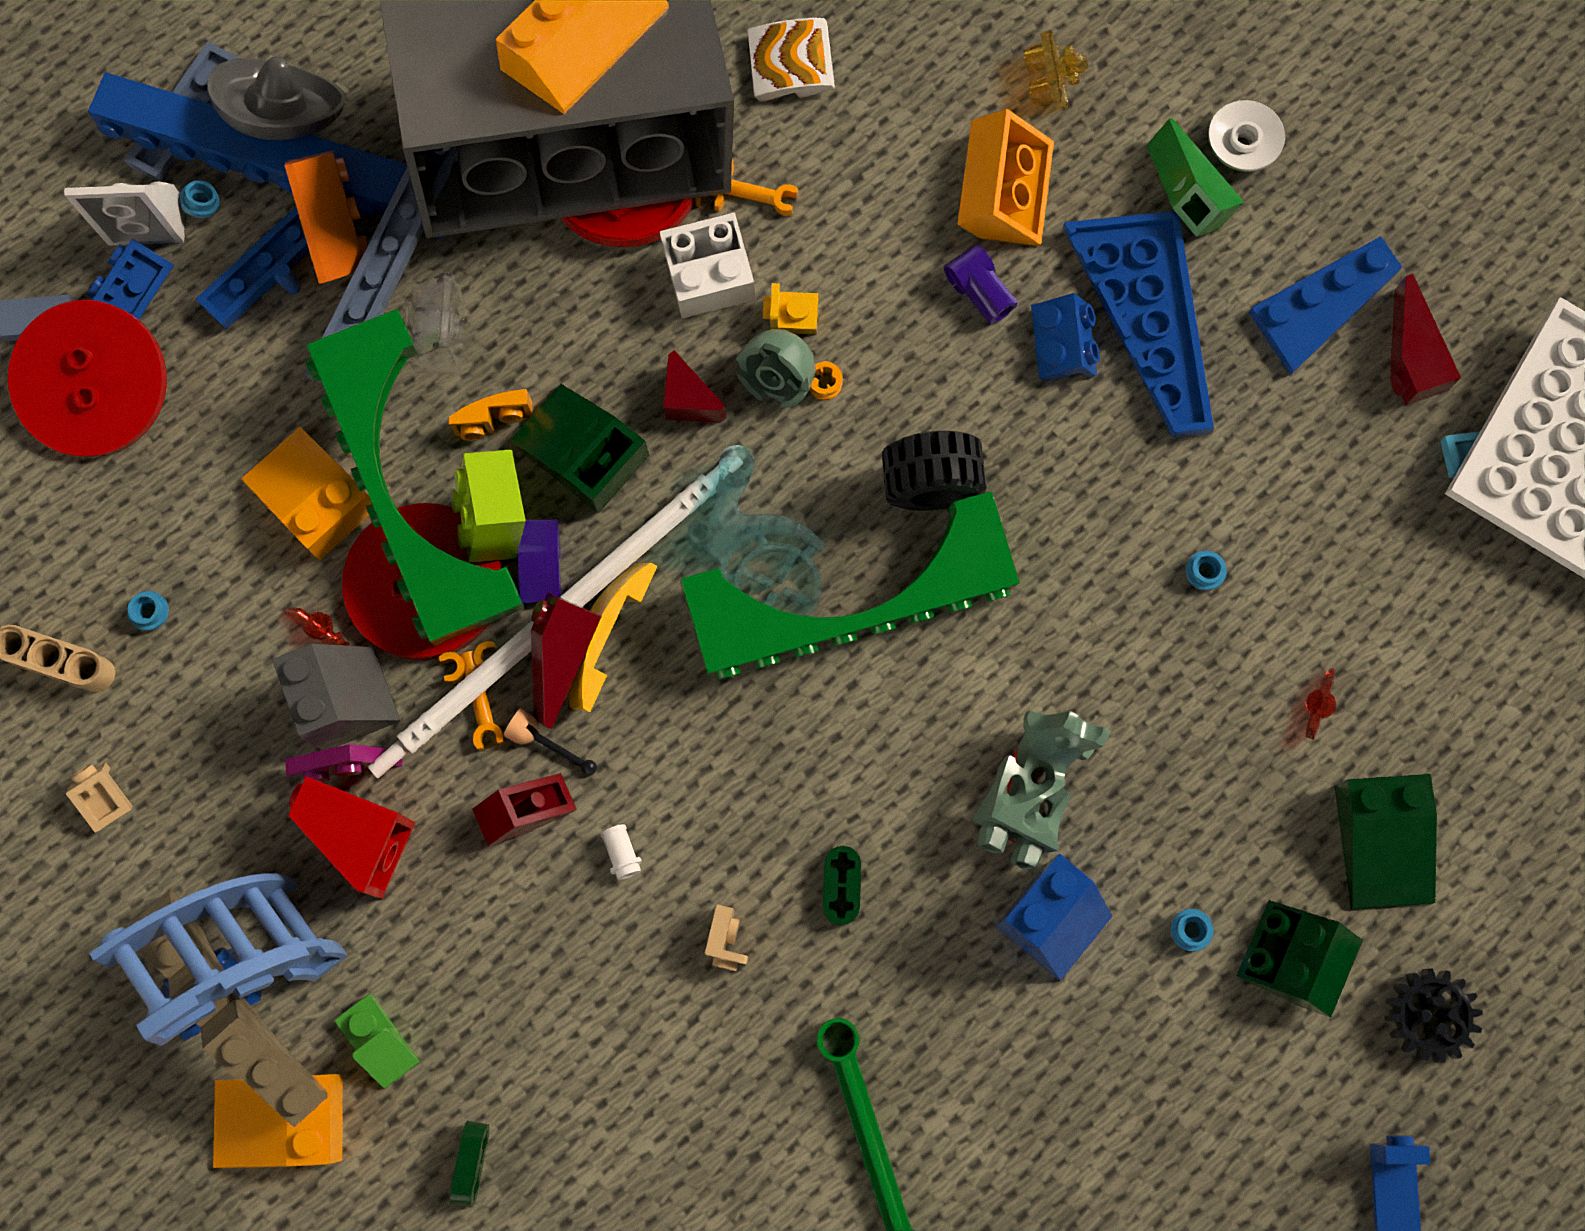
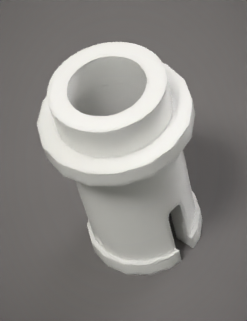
[600,824,642,880]

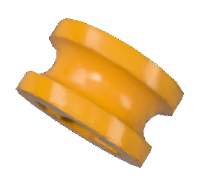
[809,361,843,400]

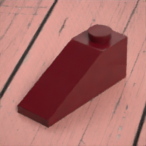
[1390,274,1461,405]
[531,592,602,729]

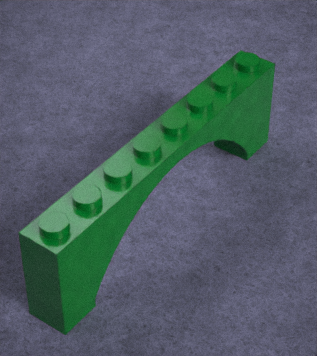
[305,308,525,646]
[680,491,1020,680]

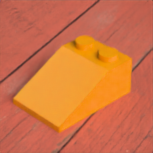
[241,427,372,561]
[213,1074,343,1168]

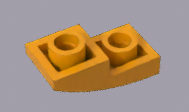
[449,389,533,441]

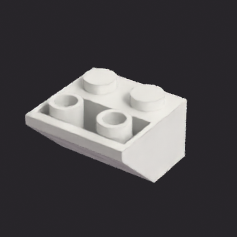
[660,212,756,318]

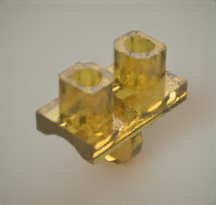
[1023,30,1088,109]

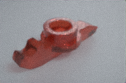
[285,607,350,646]
[1305,668,1336,740]

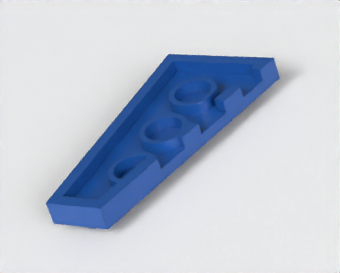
[1249,236,1402,375]

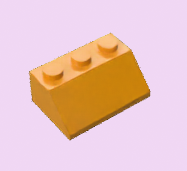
[957,108,1054,246]

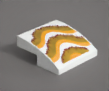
[747,18,835,102]

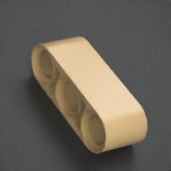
[0,625,115,692]

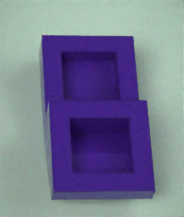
[518,518,562,603]

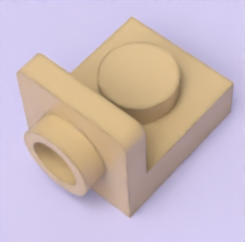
[65,762,133,833]
[705,904,749,971]

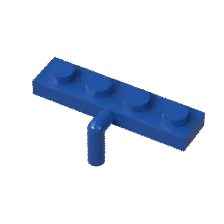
[196,206,310,329]

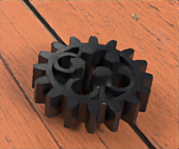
[1384,968,1483,1063]

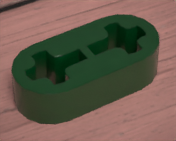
[823,846,861,926]
[450,1121,490,1208]

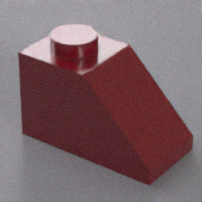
[472,773,577,846]

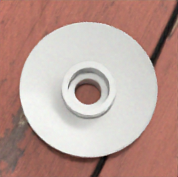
[1208,100,1285,172]

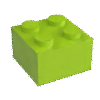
[451,450,526,563]

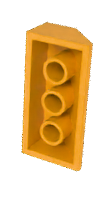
[496,0,669,114]

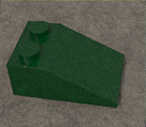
[1334,774,1437,909]

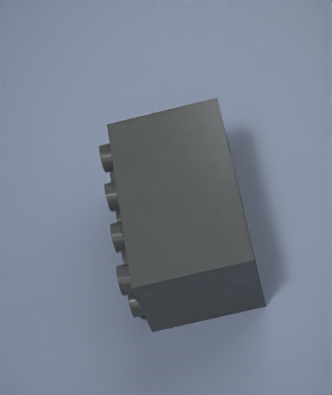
[379,0,734,238]

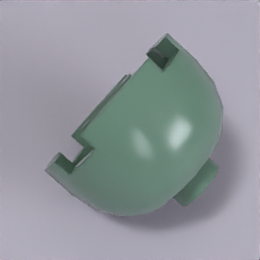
[736,328,816,408]

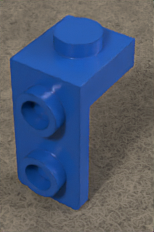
[1370,1135,1431,1231]

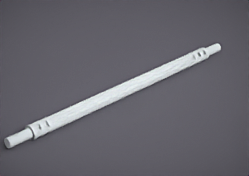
[367,452,743,778]

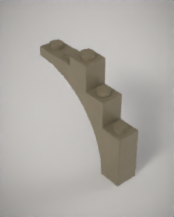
[137,889,328,1127]

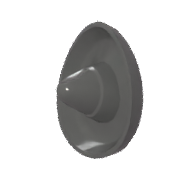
[207,56,346,140]

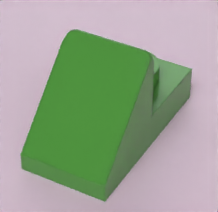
[334,994,420,1089]

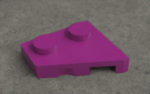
[285,744,402,782]

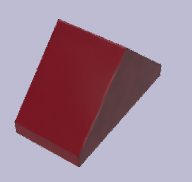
[663,350,727,423]

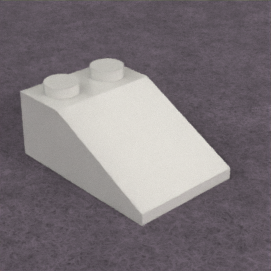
[64,182,185,246]

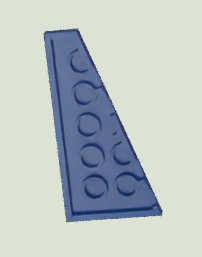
[1062,211,1214,437]

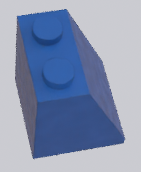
[995,853,1113,981]

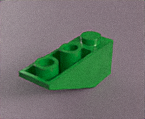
[1146,118,1244,237]

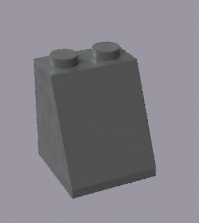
[272,644,400,750]

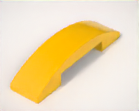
[568,563,657,712]

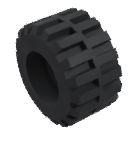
[881,431,987,511]

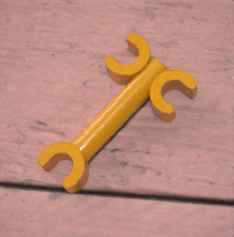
[695,159,798,216]
[439,641,506,751]

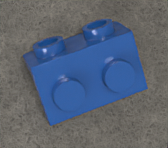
[1031,293,1100,381]

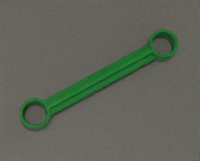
[817,1018,916,1231]

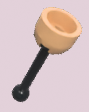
[504,708,597,776]

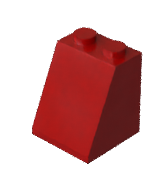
[288,776,416,899]

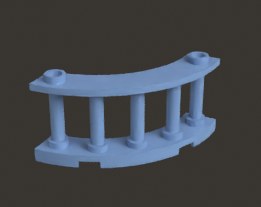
[89,873,348,1046]

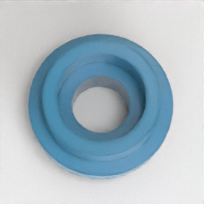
[179,180,220,218]
[1186,551,1227,591]
[127,591,169,631]
[1171,909,1214,951]

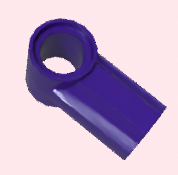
[944,244,1018,325]

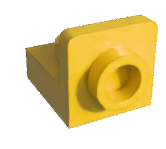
[763,283,819,334]

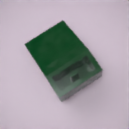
[509,384,650,514]

